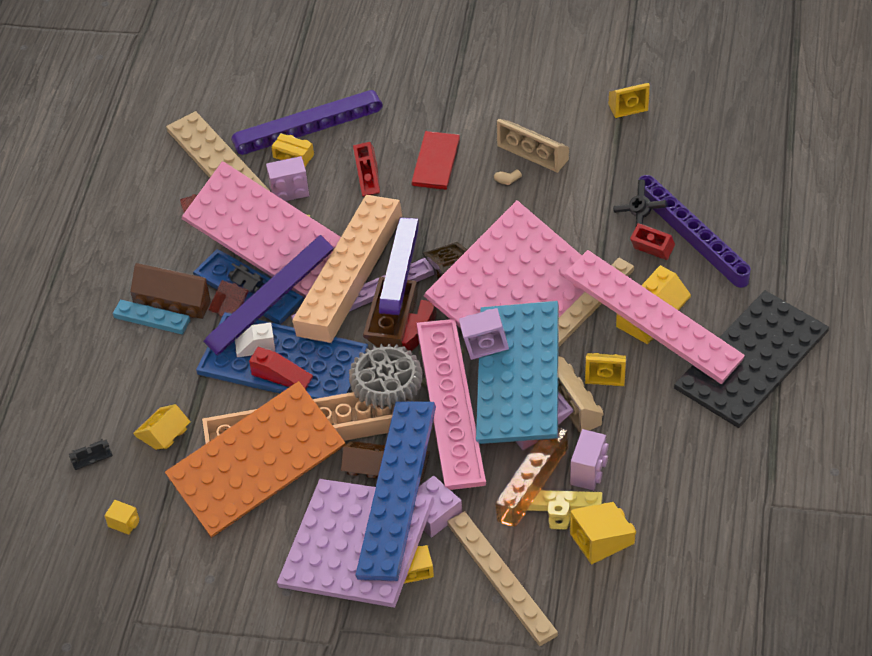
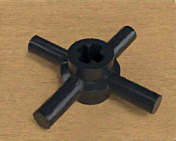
[613,180,667,228]

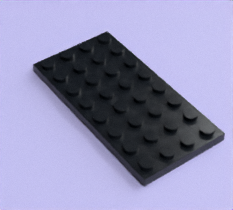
[674,290,829,428]

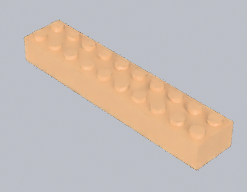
[292,195,403,343]
[202,391,395,444]

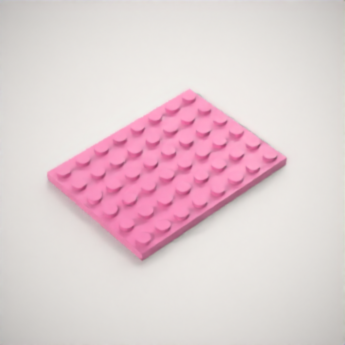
[424,200,585,328]

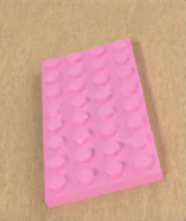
[182,161,341,298]

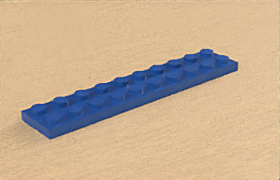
[355,401,436,581]

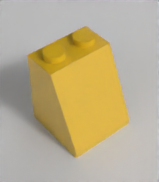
[570,502,636,565]

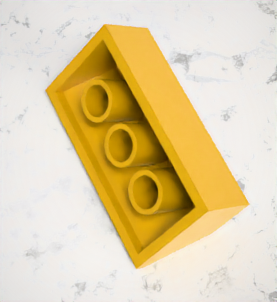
[616,265,691,344]

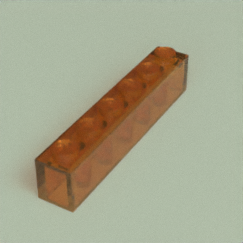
[495,428,568,527]

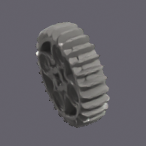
[349,344,422,409]

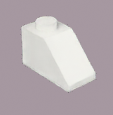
[235,323,276,357]

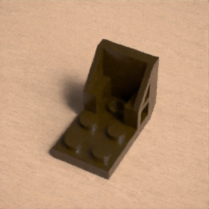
[423,242,468,279]

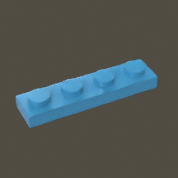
[113,299,190,335]

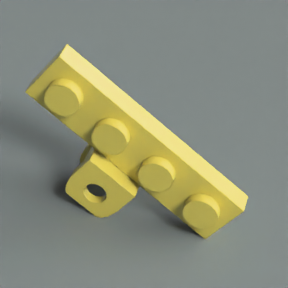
[518,490,603,529]

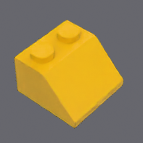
[608,83,650,118]
[585,353,626,386]
[133,404,190,450]

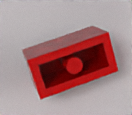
[630,223,675,260]

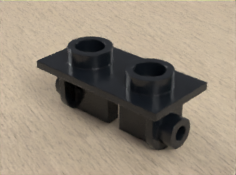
[228,263,265,294]
[69,439,113,470]

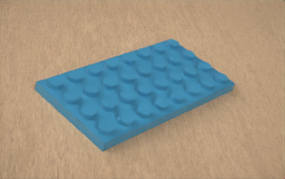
[476,301,559,444]

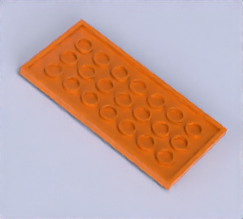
[165,381,346,538]

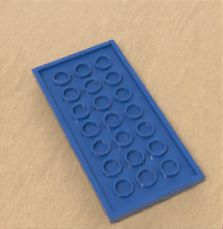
[196,312,368,399]

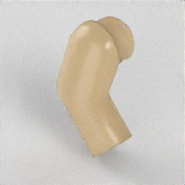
[494,170,522,185]

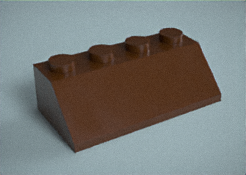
[130,263,211,319]
[363,277,418,348]
[341,441,430,481]

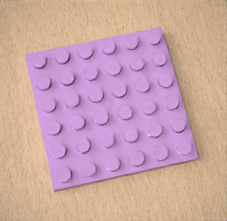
[277,479,434,608]

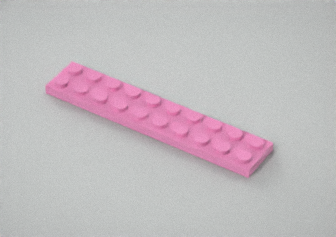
[564,250,745,384]
[417,319,486,490]

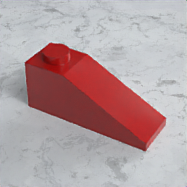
[353,142,380,197]
[249,347,313,390]

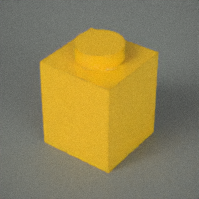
[104,500,139,535]

